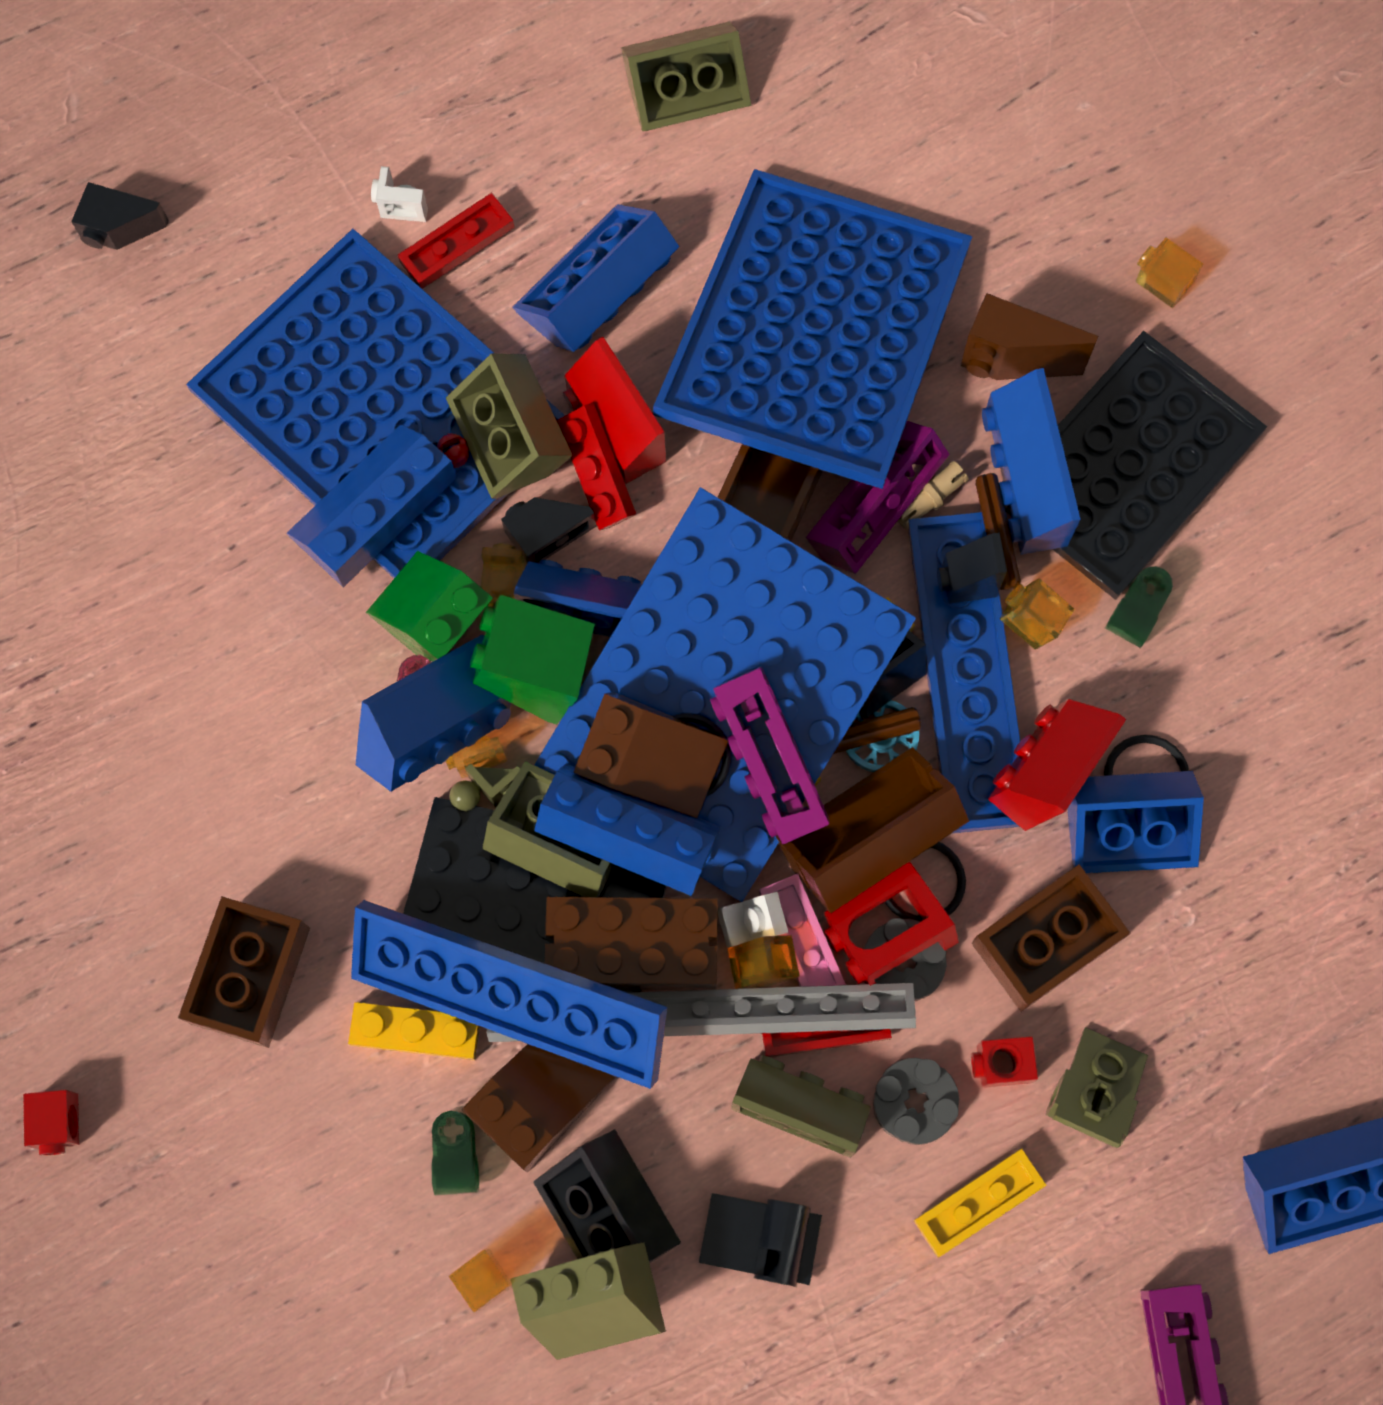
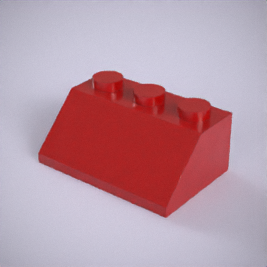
[563,337,666,484]
[988,699,1127,831]

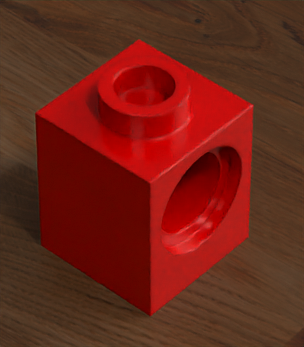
[971,1036,1038,1088]
[23,1090,79,1156]

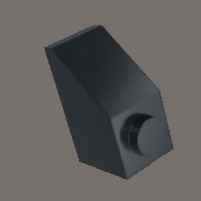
[71,182,169,250]
[501,497,596,563]
[937,533,1007,604]

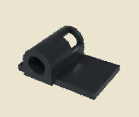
[699,1193,822,1287]

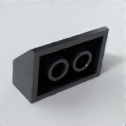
[533,1129,681,1264]

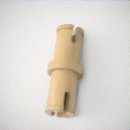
[898,461,969,530]

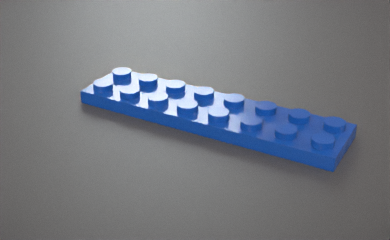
[908,512,1020,834]
[351,900,667,1089]

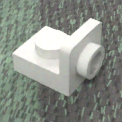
[371,166,428,222]
[717,892,788,949]

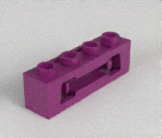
[805,421,950,574]
[710,666,830,845]
[1140,1284,1229,1405]

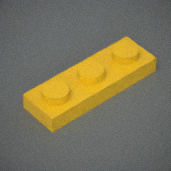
[348,1002,480,1060]
[913,1149,1047,1258]

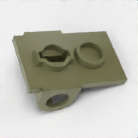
[1046,1027,1148,1148]

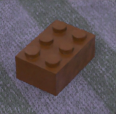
[971,864,1131,1012]
[178,896,310,1048]

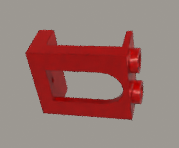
[824,862,959,986]

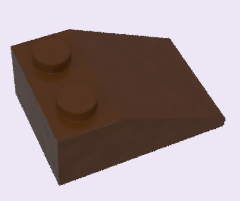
[960,293,1099,380]
[574,692,728,818]
[462,1044,615,1173]

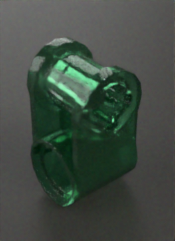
[1105,566,1173,648]
[431,1111,479,1196]

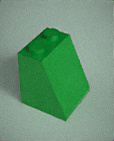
[365,551,493,664]
[470,594,595,725]

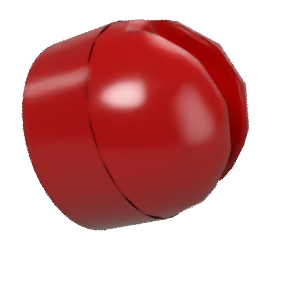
[437,433,469,468]

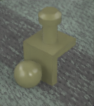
[449,763,520,811]

